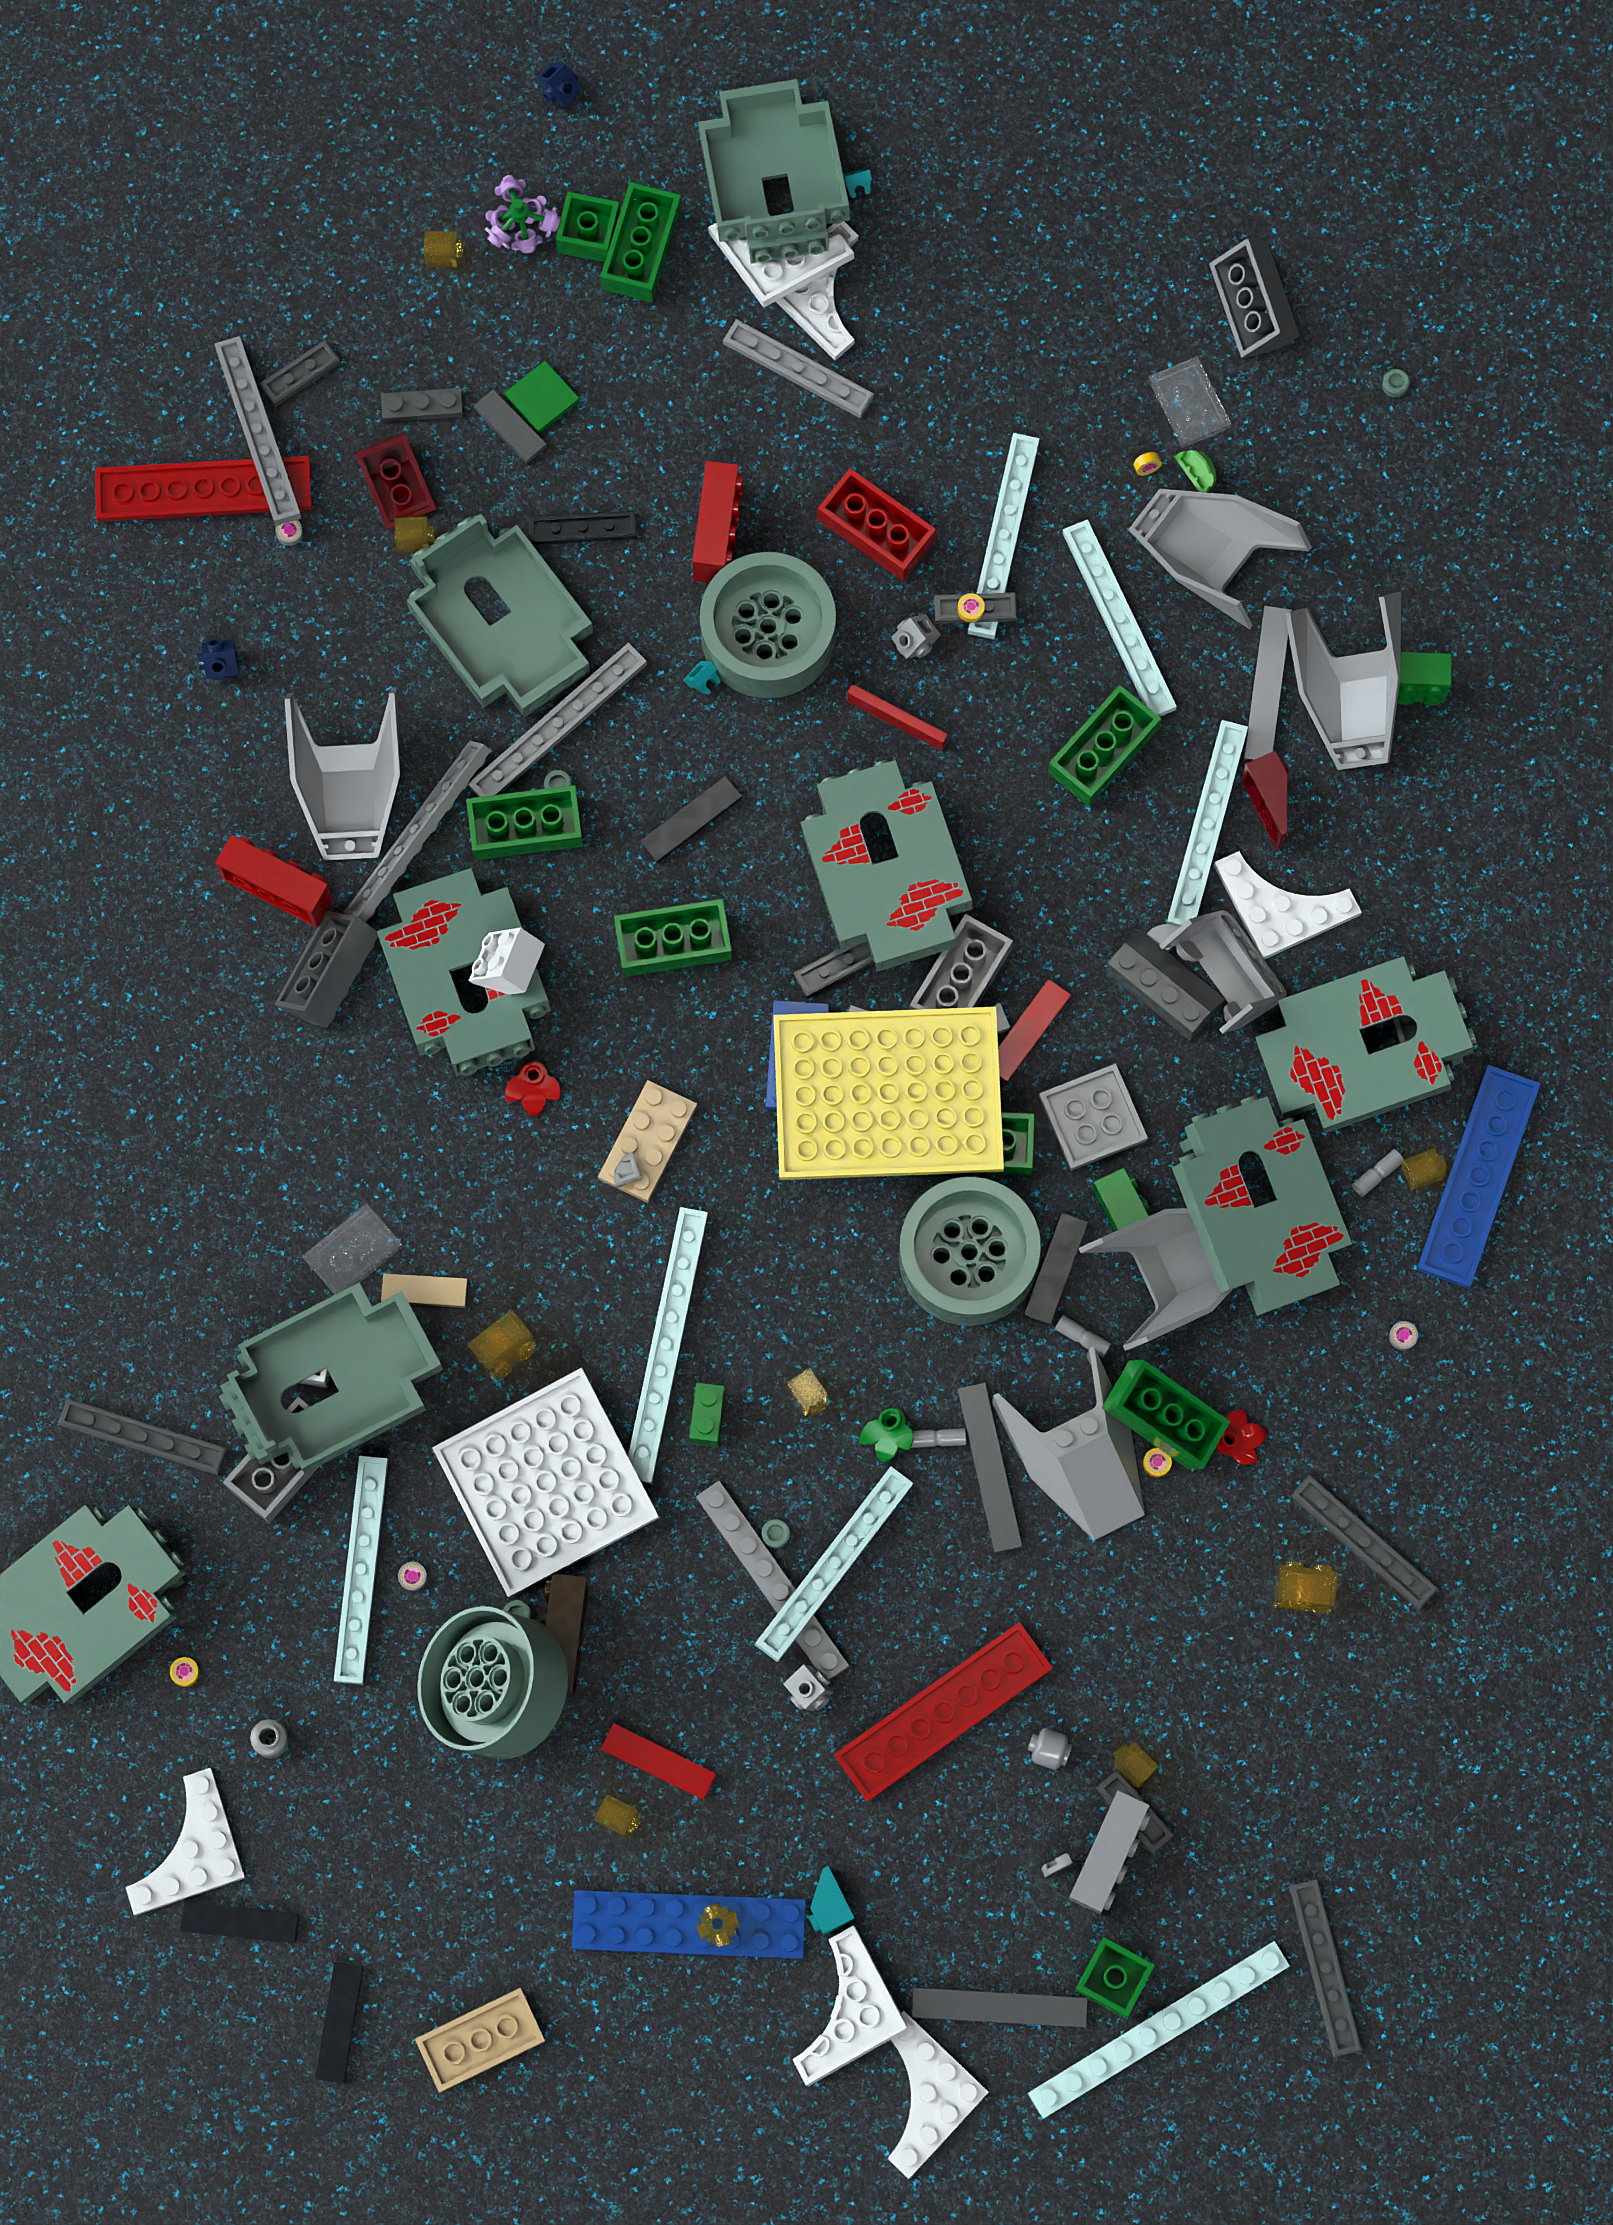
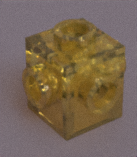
[696,1903,740,1948]

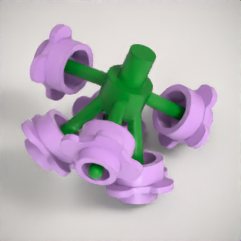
[485,175,560,253]

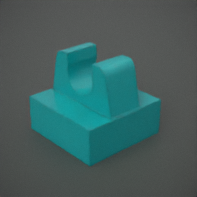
[843,168,872,198]
[683,661,720,694]

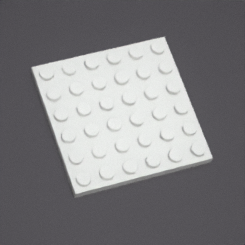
[433,1368,660,1598]

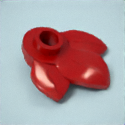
[505,1061,560,1116]
[1215,1410,1267,1465]

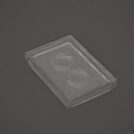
[1148,356,1231,448]
[302,1203,403,1295]

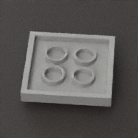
[1039,1064,1148,1171]

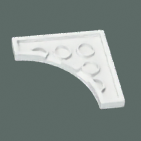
[776,221,858,360]
[708,223,854,308]
[1214,851,1362,960]
[126,1768,245,1916]
[793,1925,909,2086]
[888,2011,988,2179]

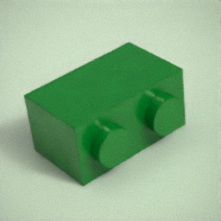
[1092,1168,1151,1232]
[689,1383,725,1447]

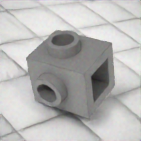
[891,614,941,659]
[783,1664,834,1711]

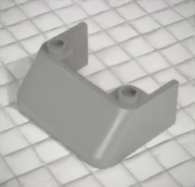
[1159,910,1287,1034]

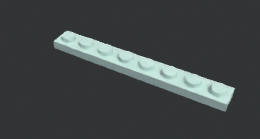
[968,433,1039,639]
[1063,519,1177,717]
[1167,720,1248,926]
[334,1456,388,1685]
[755,1467,913,1662]

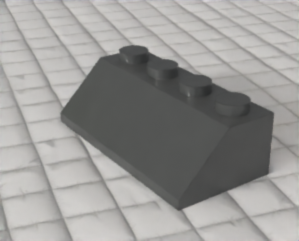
[1209,238,1300,358]
[274,911,378,1028]
[1106,931,1226,1041]

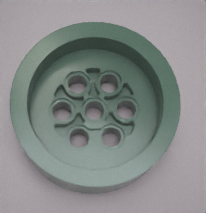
[700,552,836,698]
[899,1177,1041,1326]
[417,1606,568,1759]

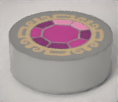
[275,520,303,546]
[1389,1321,1418,1351]
[398,1562,427,1591]

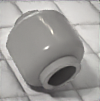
[250,1719,289,1758]
[1028,1728,1072,1770]

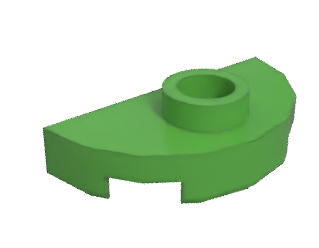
[1174,450,1216,493]

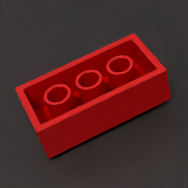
[692,461,744,583]
[817,468,936,581]
[215,835,333,928]

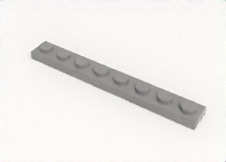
[214,336,301,526]
[468,643,647,797]
[344,740,491,922]
[696,1481,849,1680]

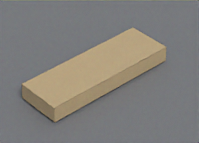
[381,1274,468,1308]

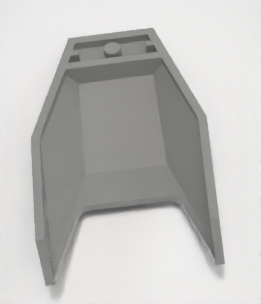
[1129,489,1312,630]
[1285,592,1401,770]
[284,688,400,860]
[1079,1208,1233,1351]
[992,1346,1145,1541]

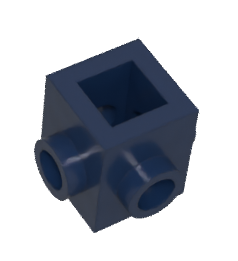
[535,62,582,106]
[198,639,239,680]

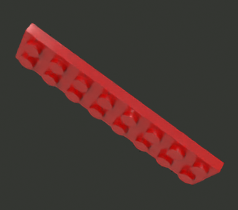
[95,456,312,522]
[834,1622,1053,1802]

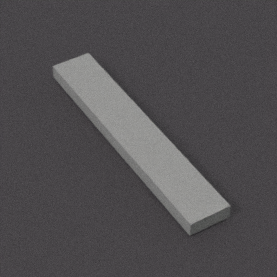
[723,319,874,419]
[1244,606,1291,762]

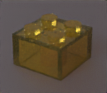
[467,1309,536,1381]
[1272,1561,1338,1614]

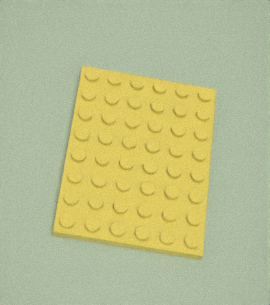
[774,1007,1004,1180]

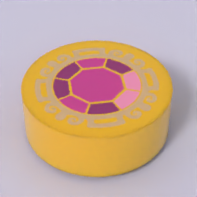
[1133,452,1162,476]
[957,593,985,622]
[1143,1448,1172,1477]
[170,1657,200,1687]

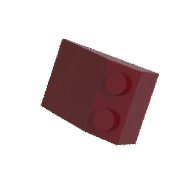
[354,432,436,529]
[1241,751,1289,851]

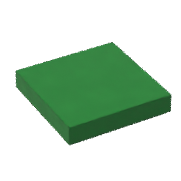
[504,361,580,434]

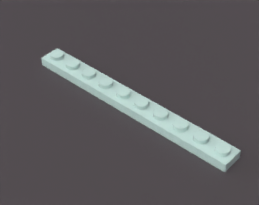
[628,1207,708,1485]
[1028,1941,1290,2119]

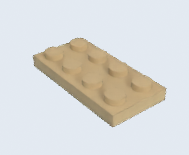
[598,1080,697,1203]
[415,1988,546,2093]

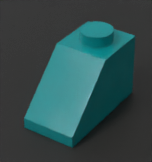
[808,1866,854,1936]

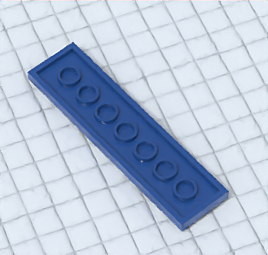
[1416,1065,1541,1289]
[572,1890,805,1959]

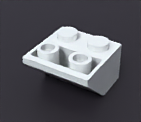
[469,927,545,995]

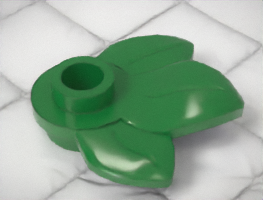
[859,1408,914,1463]

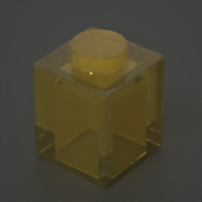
[424,231,463,267]
[394,517,434,553]
[1401,1148,1447,1191]
[786,1368,829,1416]
[1112,1742,1158,1790]
[593,1794,640,1838]

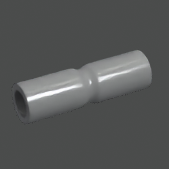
[1352,1149,1404,1197]
[1055,1315,1111,1358]
[911,1428,966,1448]

